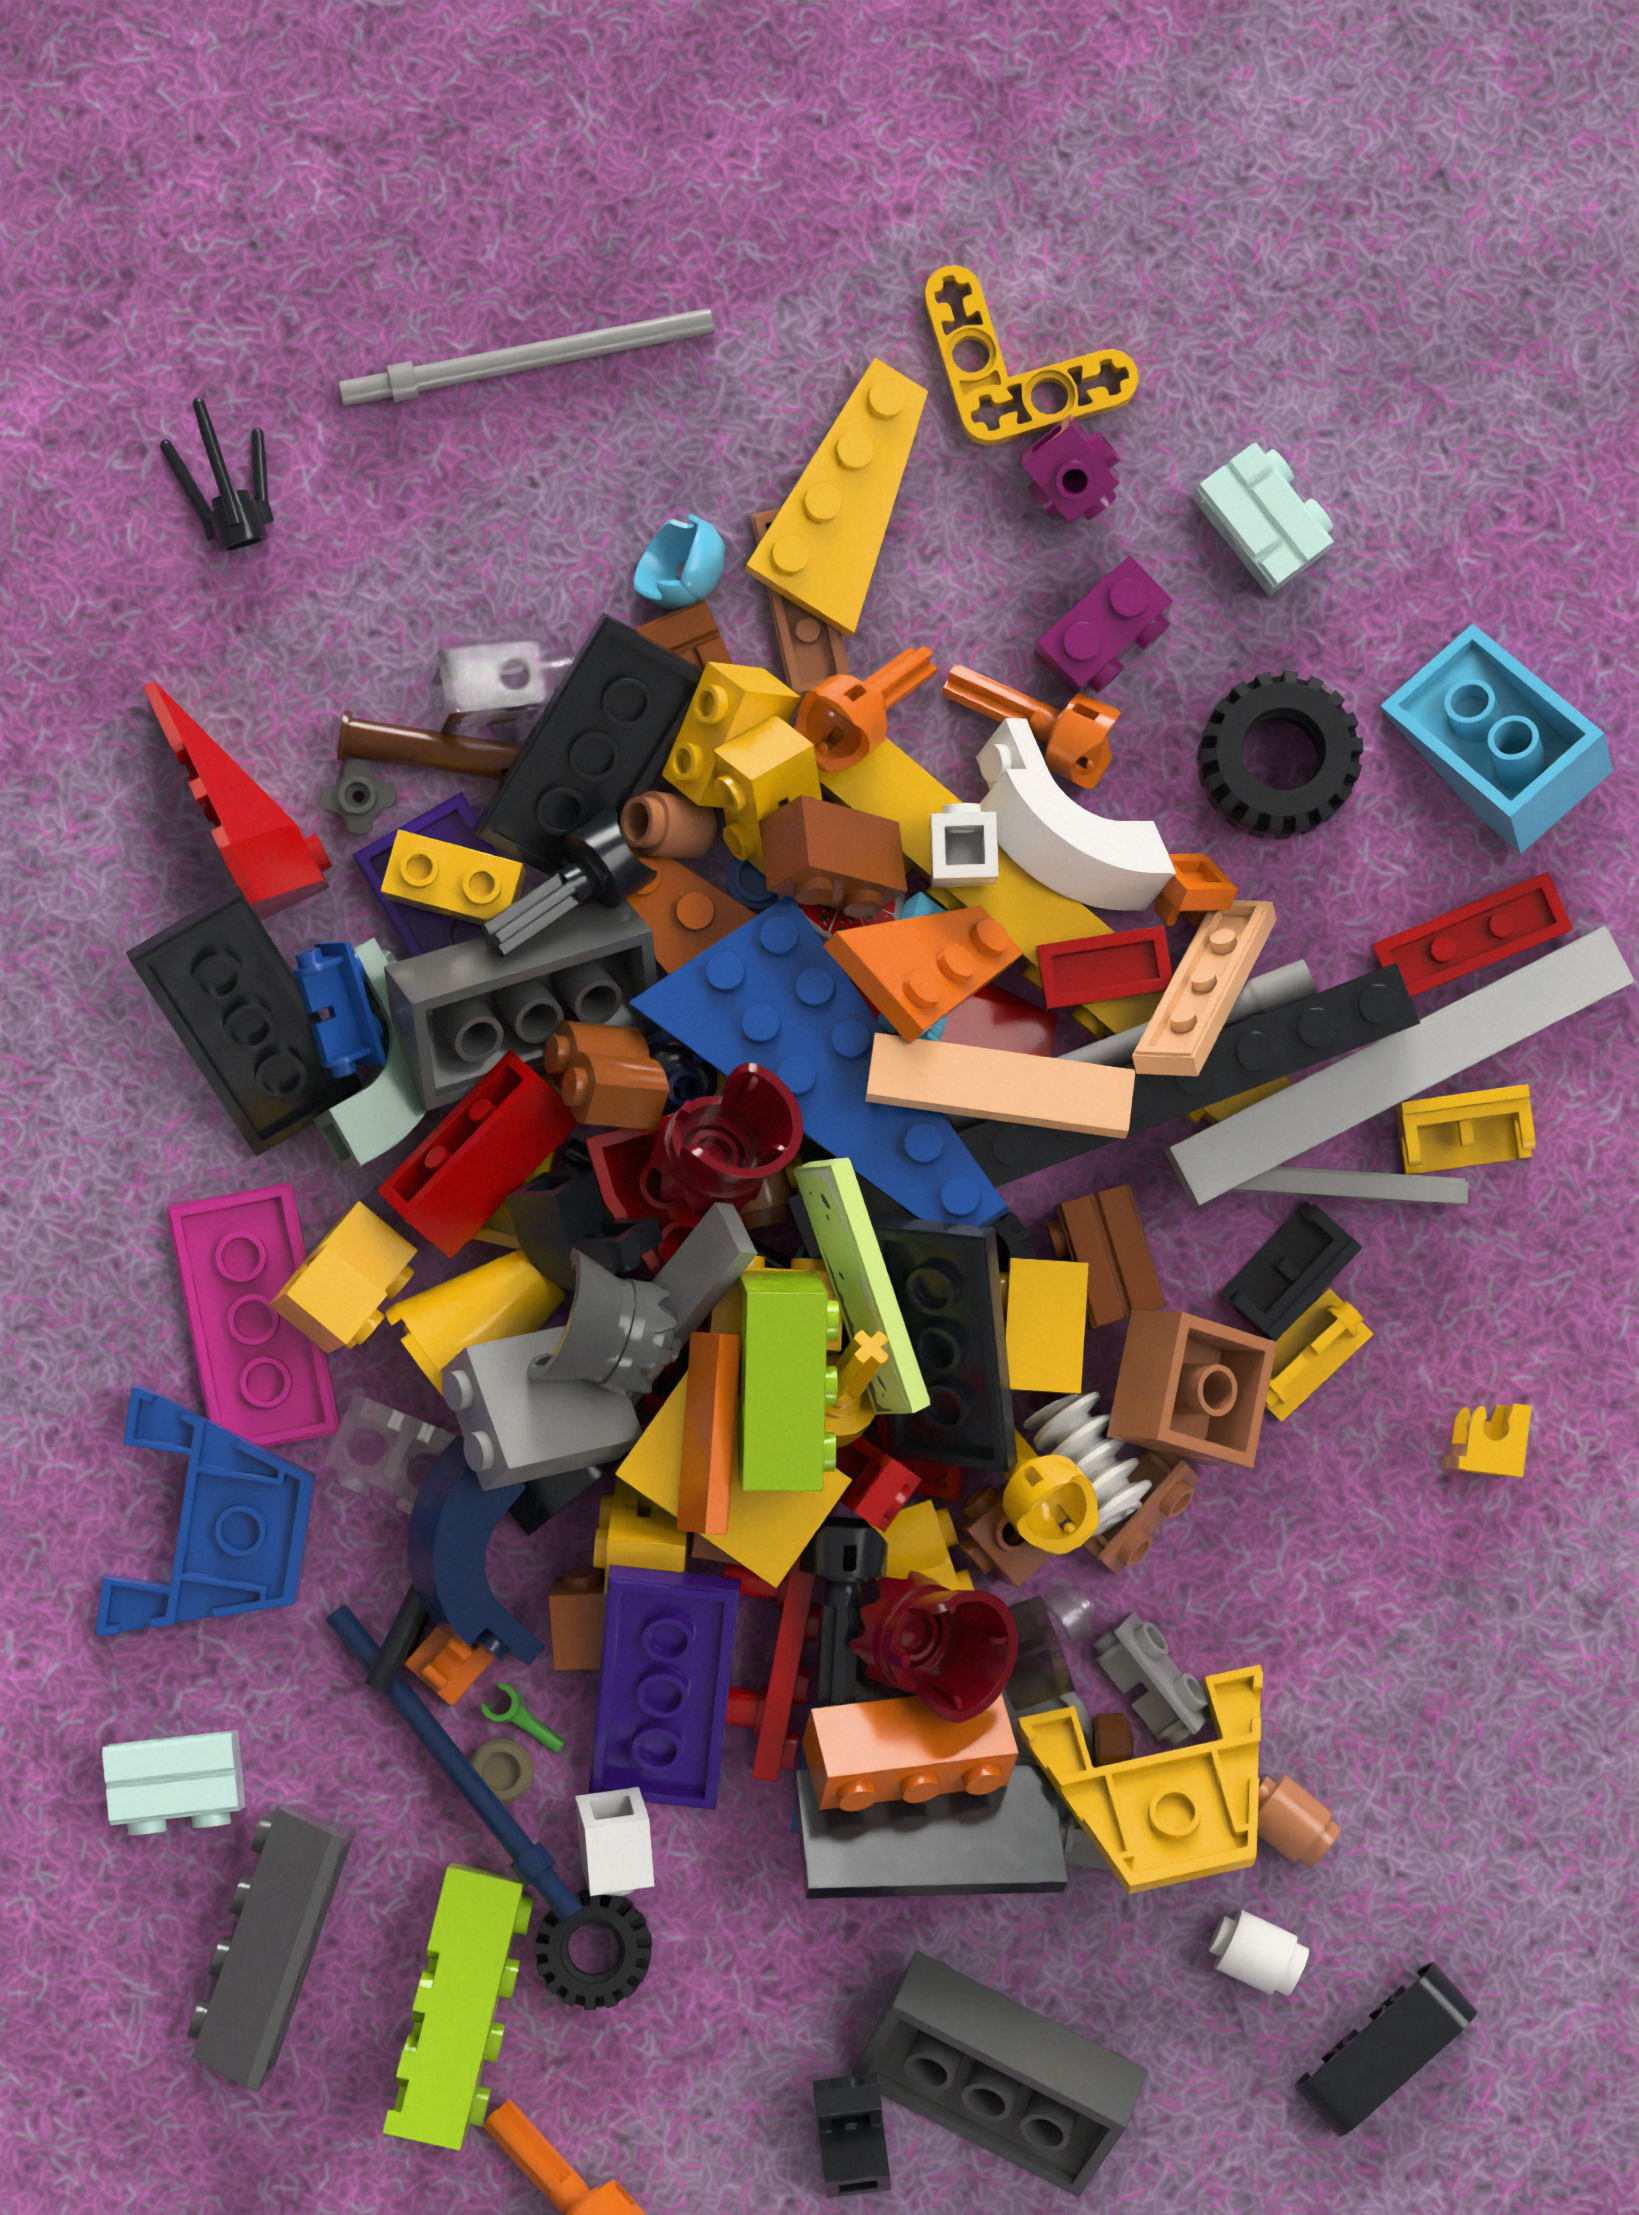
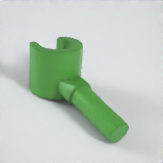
[480,1683,565,1754]

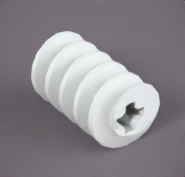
[1023,1392,1152,1537]

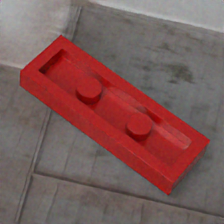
[1370,871,1574,998]

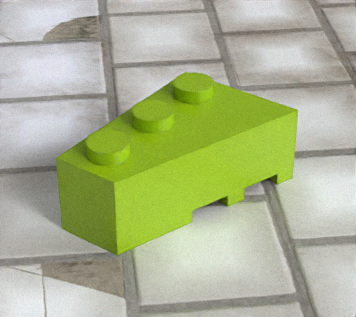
[738,1271,839,1491]

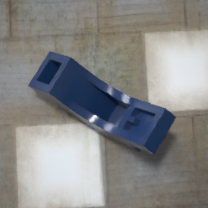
[407,1434,545,1666]

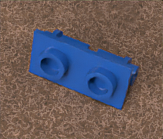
[293,941,387,1078]

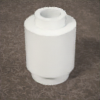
[1208,1909,1309,1996]

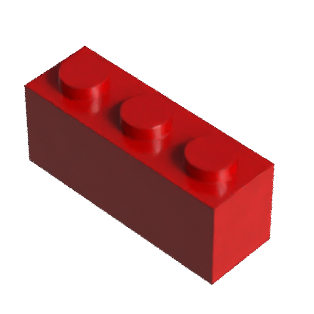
[377,1049,579,1259]

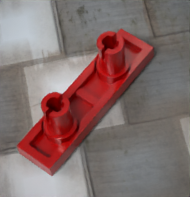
[723,1556,822,1782]

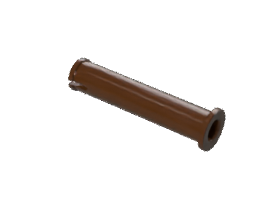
[337,710,523,780]

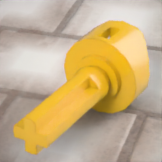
[824,1330,889,1448]
[1002,1427,1099,1555]

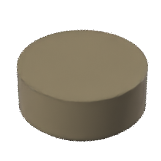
[470,1738,534,1804]

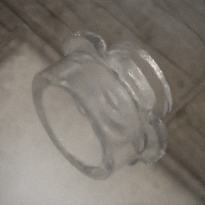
[1039,1584,1097,1645]

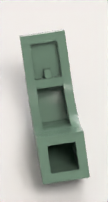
[313,938,426,1175]

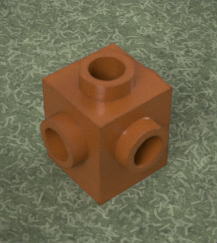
[954,1483,1054,1588]

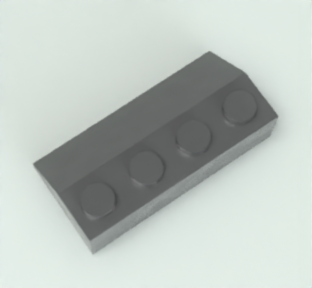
[384,900,662,1111]
[187,1803,356,2091]
[850,1951,1148,2197]

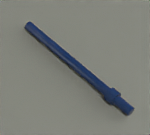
[326,1604,583,1924]

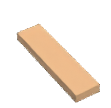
[1132,900,1277,1076]
[865,1033,1135,1139]

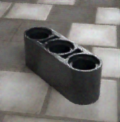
[1295,1962,1477,2137]

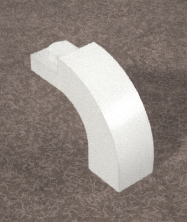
[976,718,1176,911]

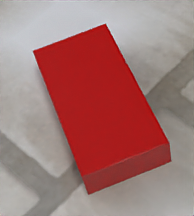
[1036,925,1173,1011]

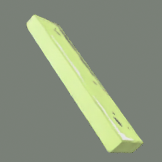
[793,1157,930,1415]

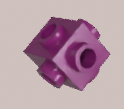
[1021,414,1121,523]

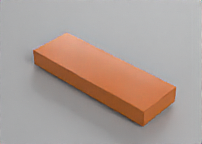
[676,1332,742,1535]

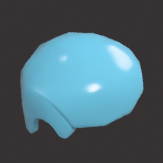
[633,514,726,610]

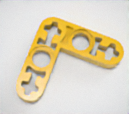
[924,265,1139,446]

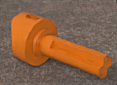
[795,646,938,773]
[942,665,1122,789]
[483,2099,648,2215]

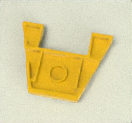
[1017,1665,1263,1895]

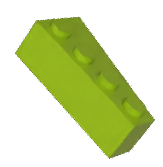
[382,1862,535,2151]

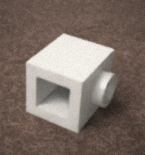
[929,803,998,888]
[575,1787,654,1896]

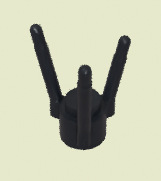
[160,398,274,552]

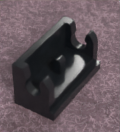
[1219,1202,1363,1342]

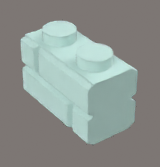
[1192,442,1334,596]
[102,1730,246,1835]

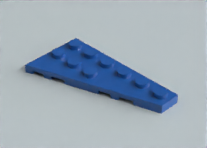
[628,896,1009,1227]

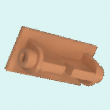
[1083,1449,1200,1574]

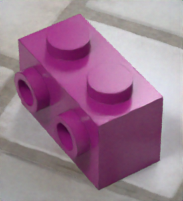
[1034,555,1173,696]

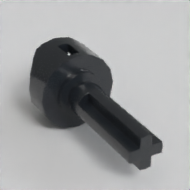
[480,809,657,957]
[799,1517,888,1705]

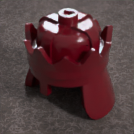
[650,1063,803,1216]
[849,1570,1018,1723]

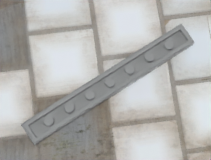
[1164,925,1635,1208]

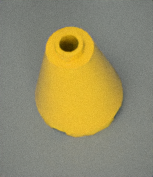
[385,1248,567,1397]

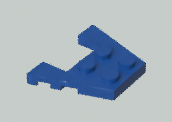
[95,1385,316,1636]

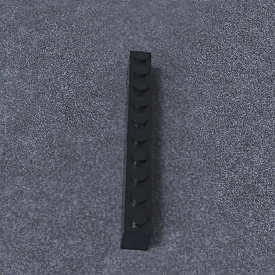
[787,963,1420,1259]

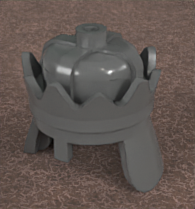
[527,1248,681,1400]

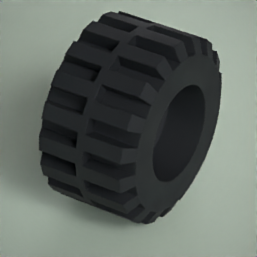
[1197,670,1364,839]

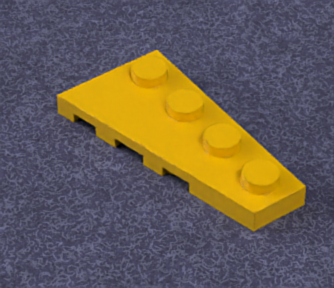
[743,357,928,638]

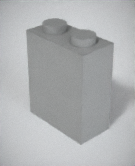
[440,1325,643,1491]

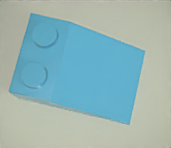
[1380,624,1613,854]

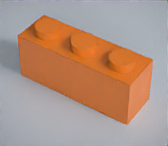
[802,1693,1018,1811]

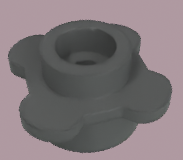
[320,759,397,835]

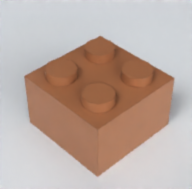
[1107,1310,1277,1468]

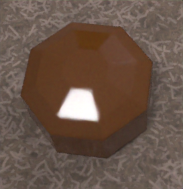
[1092,1713,1134,1768]

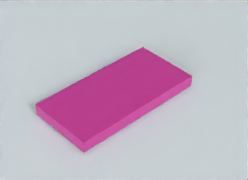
[166,1182,342,1448]

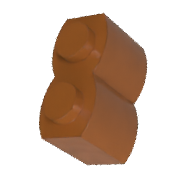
[544,1020,669,1130]

